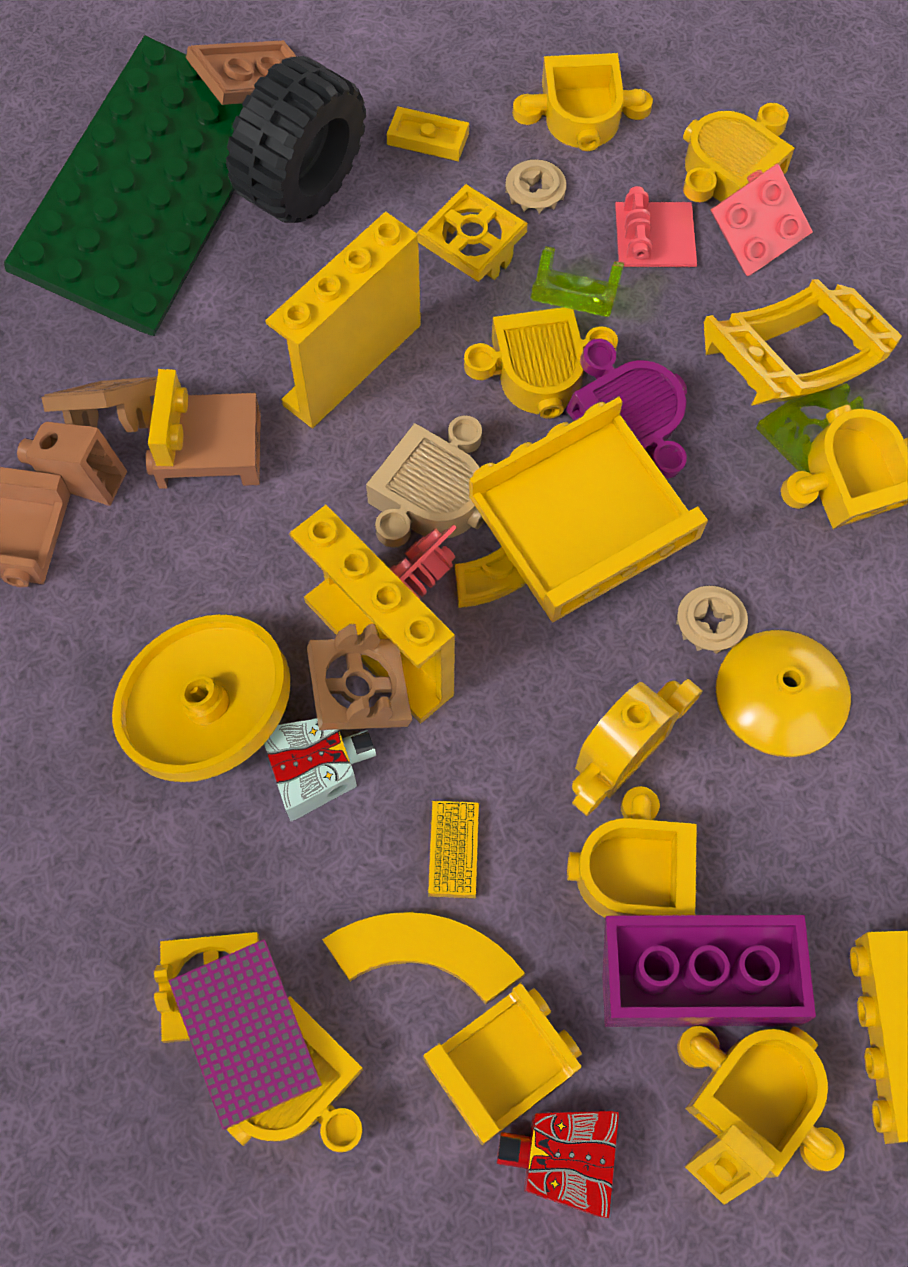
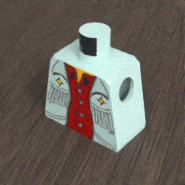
[264,719,376,821]

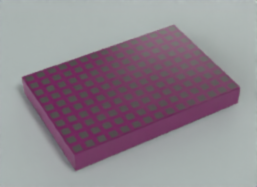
[169,939,322,1130]

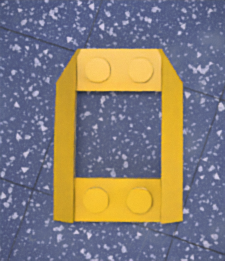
[704,279,902,406]

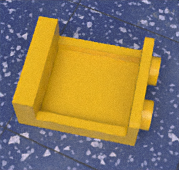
[423,983,582,1145]

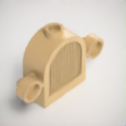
[366,416,485,547]

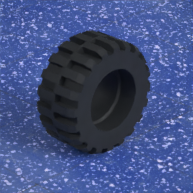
[226,56,366,223]

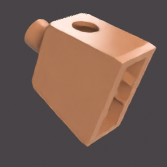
[17,422,127,506]

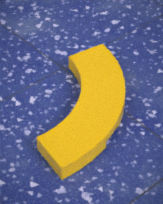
[455,547,526,608]
[322,912,525,1005]

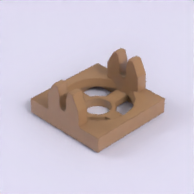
[41,376,157,432]
[307,624,412,730]

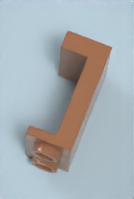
[146,393,261,489]
[0,467,71,587]

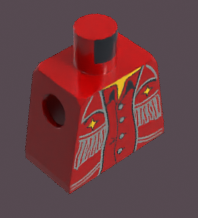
[497,1111,619,1218]

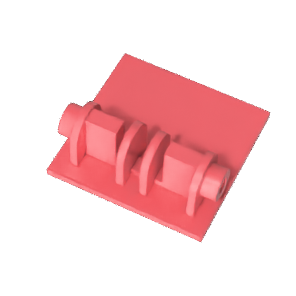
[710,163,813,276]
[615,186,697,267]
[389,525,457,599]

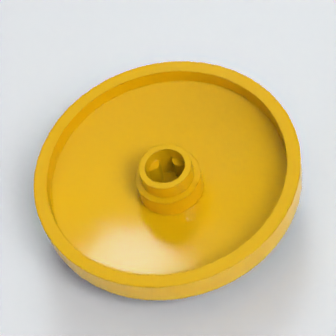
[112,615,290,782]

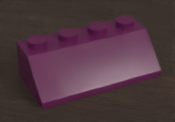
[602,915,816,1027]

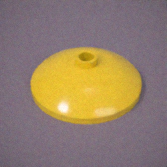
[716,630,851,757]

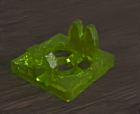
[530,246,624,317]
[756,383,864,473]

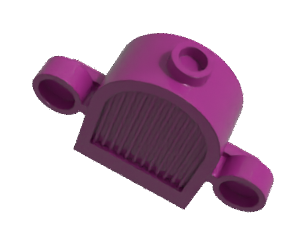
[566,339,687,479]

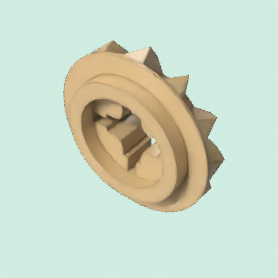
[505,160,566,214]
[676,586,748,654]

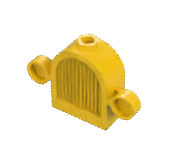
[512,53,653,151]
[683,103,795,202]
[464,306,618,419]
[781,405,908,529]
[572,679,703,816]
[567,786,697,918]
[226,996,363,1152]
[677,1026,845,1178]

